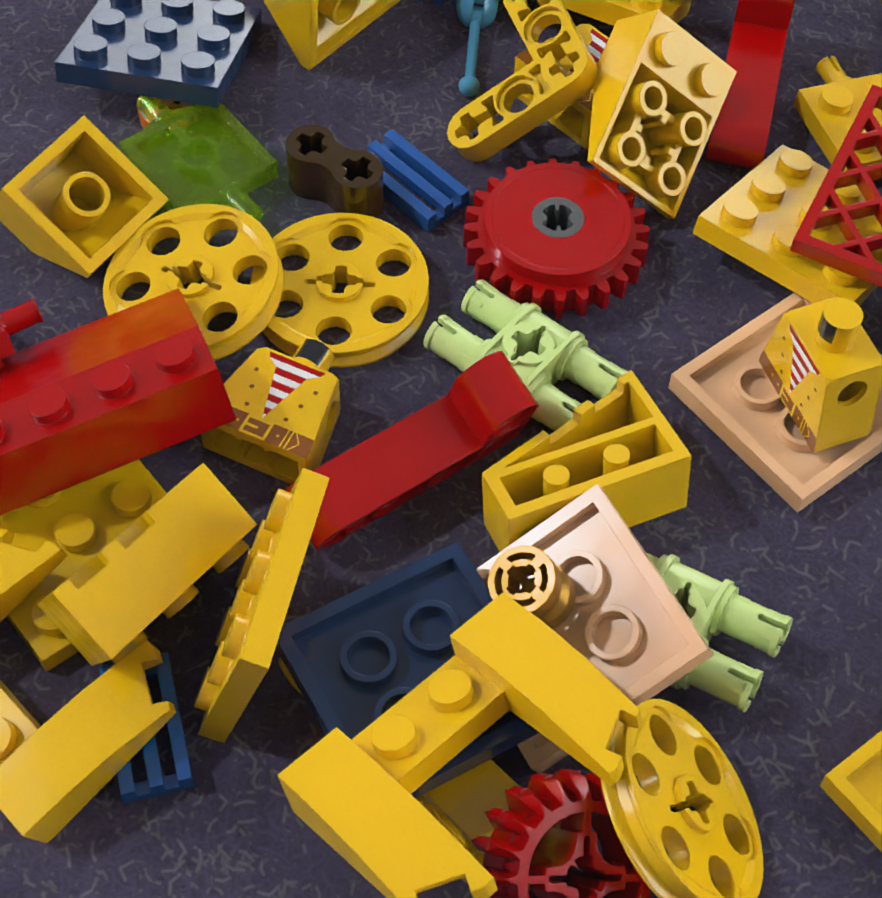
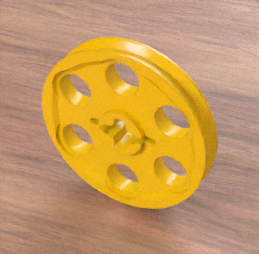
[103,204,284,361]
[250,213,429,368]
[601,699,764,898]

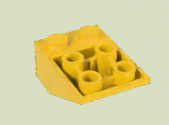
[587,9,737,219]

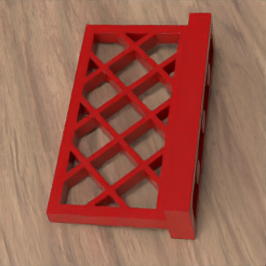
[790,84,882,287]

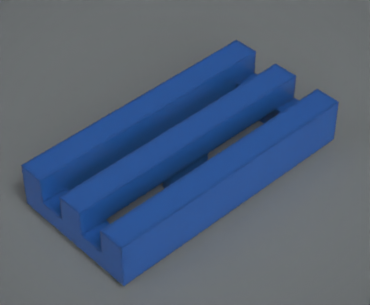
[367,129,469,233]
[99,652,195,804]

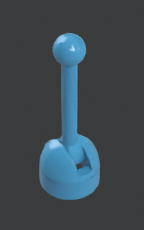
[456,0,499,97]

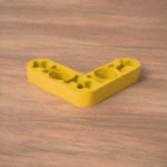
[447,0,599,162]

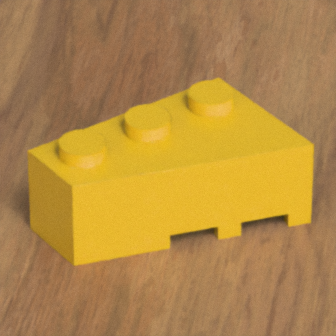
[482,370,692,552]
[37,463,257,666]

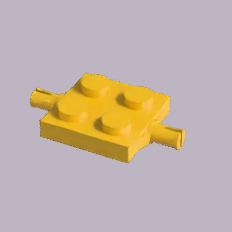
[793,56,882,171]

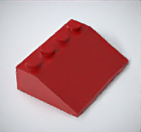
[0,288,237,515]

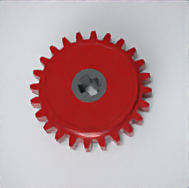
[463,159,650,319]

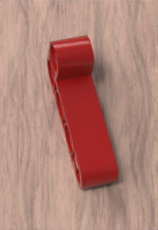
[705,0,795,169]
[285,351,539,552]

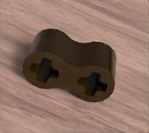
[286,125,384,218]

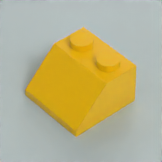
[0,115,169,278]

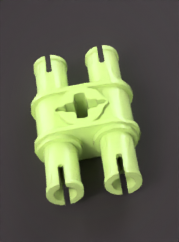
[423,279,628,431]
[646,553,793,712]

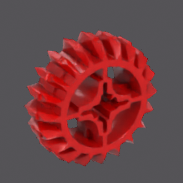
[471,769,655,898]

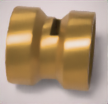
[487,545,576,629]

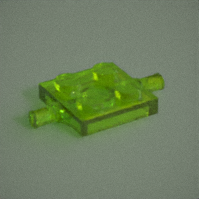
[119,95,278,221]

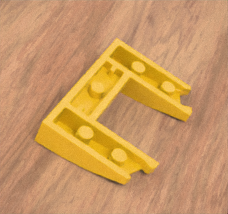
[0,528,176,844]
[277,592,642,898]

